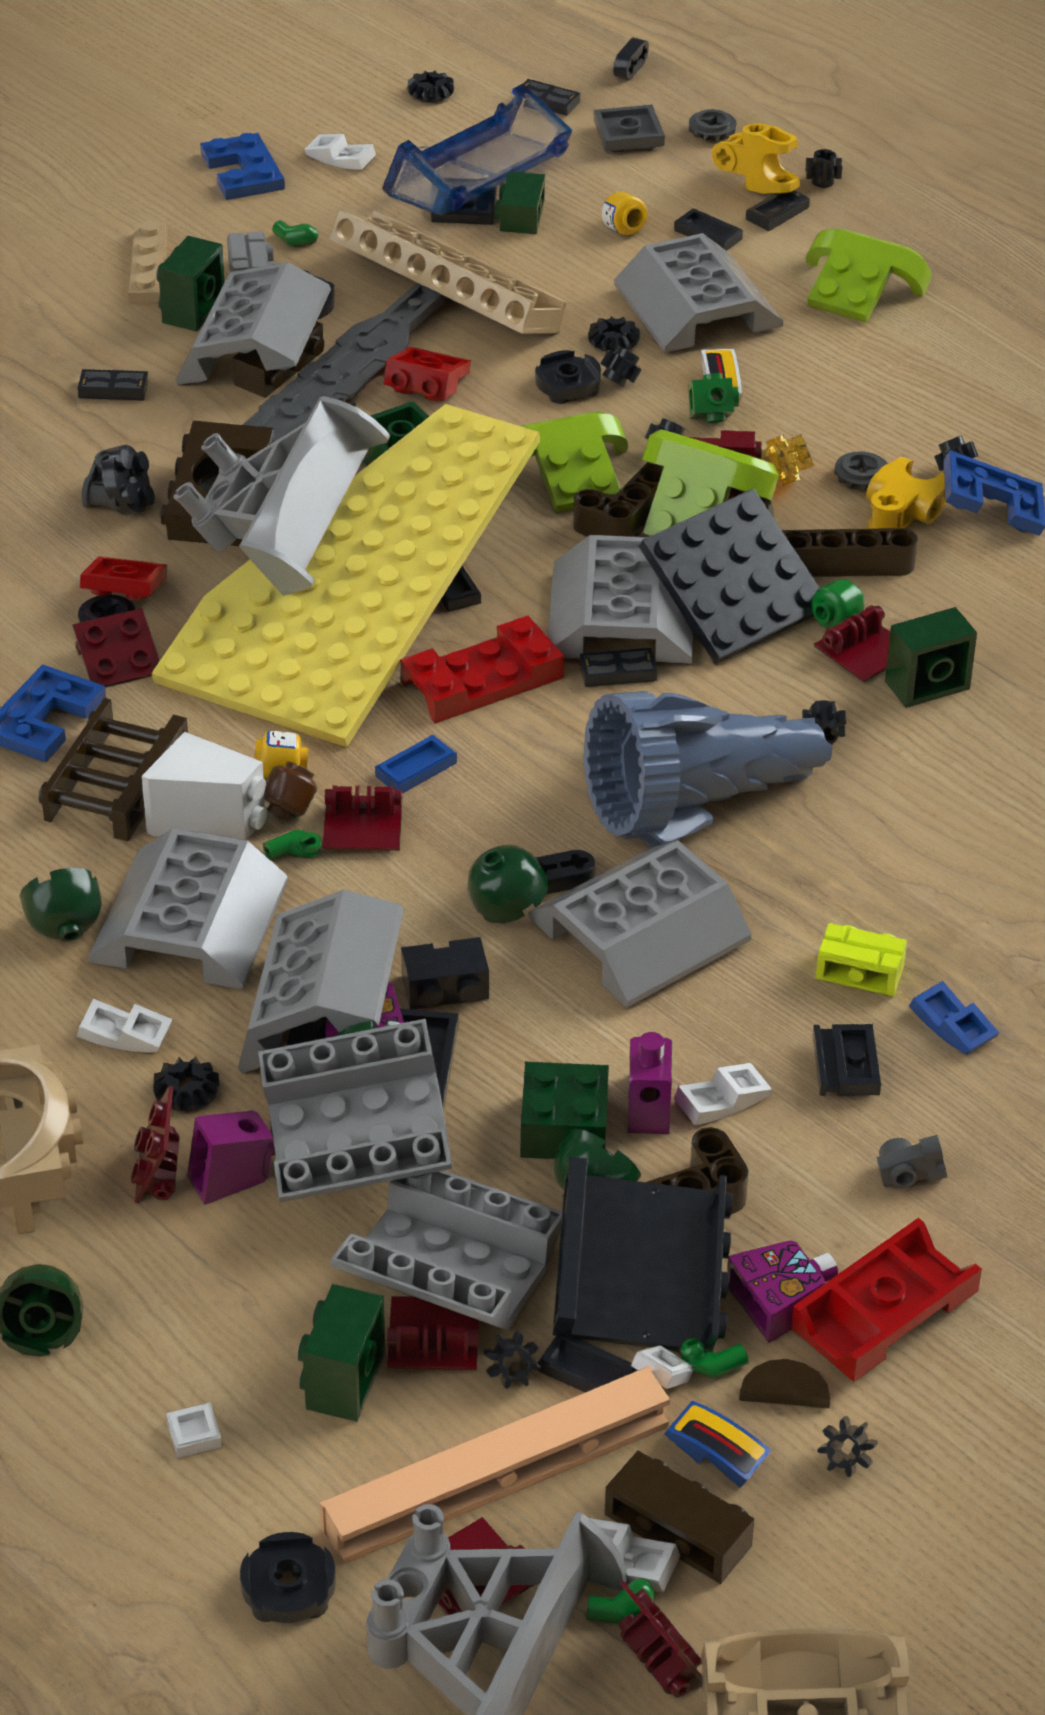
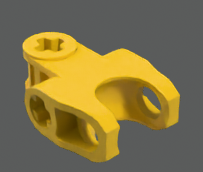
[711,123,800,194]
[866,457,946,529]

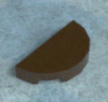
[739,1359,831,1408]

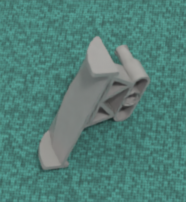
[174,396,390,596]
[366,1504,627,1715]

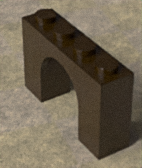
[161,420,275,546]

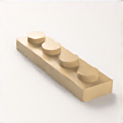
[128,220,167,303]

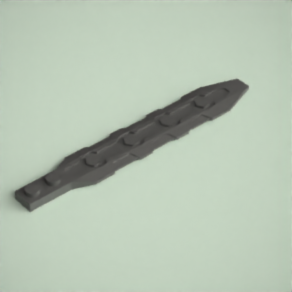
[199,283,446,492]

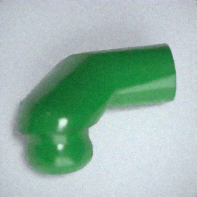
[272,220,318,247]
[263,830,322,861]
[680,1338,749,1378]
[587,1579,654,1624]

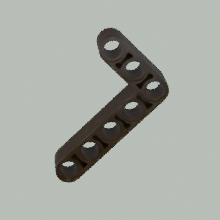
[741,491,918,577]

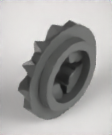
[689,109,737,142]
[834,451,888,491]

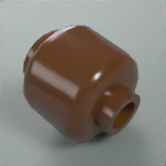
[264,761,318,821]

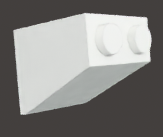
[142,732,267,840]

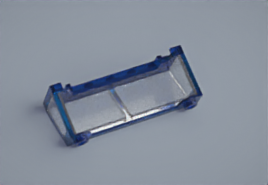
[382,84,573,216]

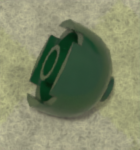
[467,845,548,924]
[19,868,102,942]
[554,1129,641,1197]
[0,1264,84,1357]

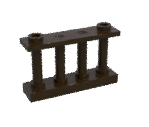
[38,698,188,841]

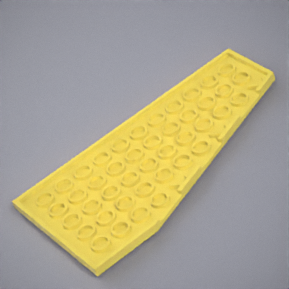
[151,404,540,748]

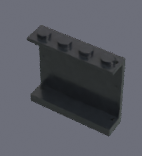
[552,1157,733,1352]

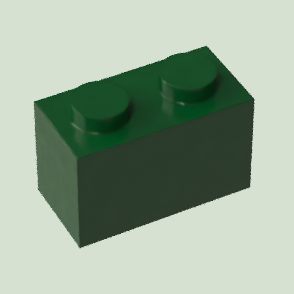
[495,171,545,234]

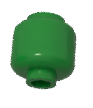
[811,579,865,629]

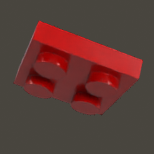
[80,556,168,600]

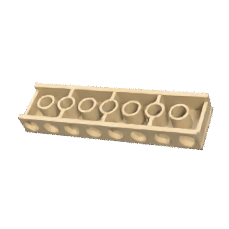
[329,210,568,334]

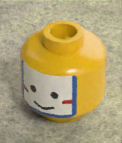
[601,191,647,236]
[254,731,309,780]

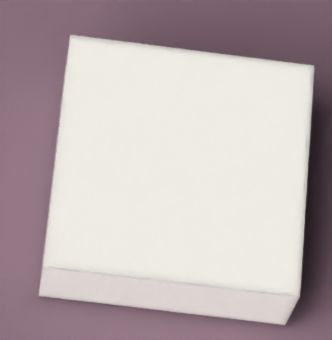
[631,1345,694,1389]
[166,1403,222,1458]

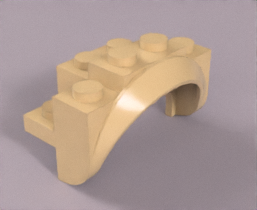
[0,1044,83,1234]
[701,1628,910,1715]

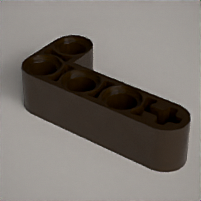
[573,462,664,537]
[647,1127,749,1214]

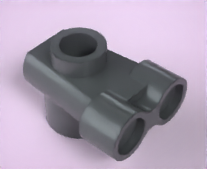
[876,1135,947,1188]

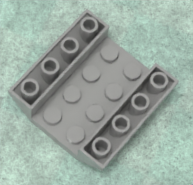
[614,233,783,353]
[176,262,331,385]
[548,535,693,664]
[88,828,288,989]
[529,840,752,1008]
[238,890,404,1073]
[258,1019,452,1202]
[330,1171,562,1331]

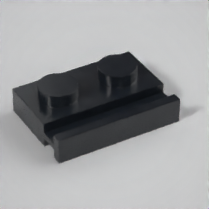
[813,1024,881,1096]

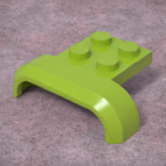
[806,228,932,323]
[521,412,628,513]
[642,429,779,536]

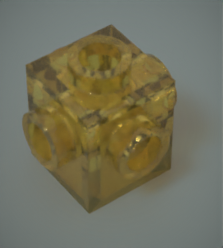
[761,434,814,486]

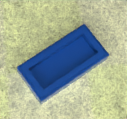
[375,735,457,794]

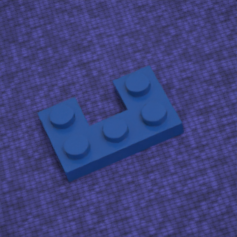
[200,133,285,200]
[944,450,1045,536]
[0,664,106,762]

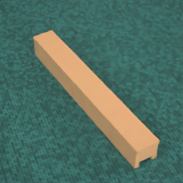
[320,1366,670,1564]

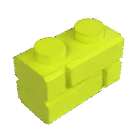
[816,923,907,997]

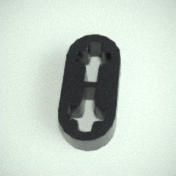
[613,37,649,80]
[535,850,595,894]

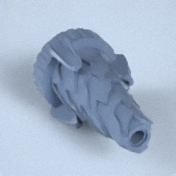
[583,691,832,848]

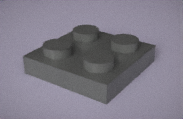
[594,105,665,152]

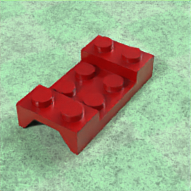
[400,615,564,724]
[791,1217,982,1382]

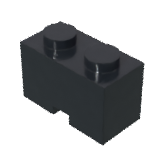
[401,937,489,1009]

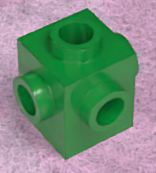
[688,373,739,423]

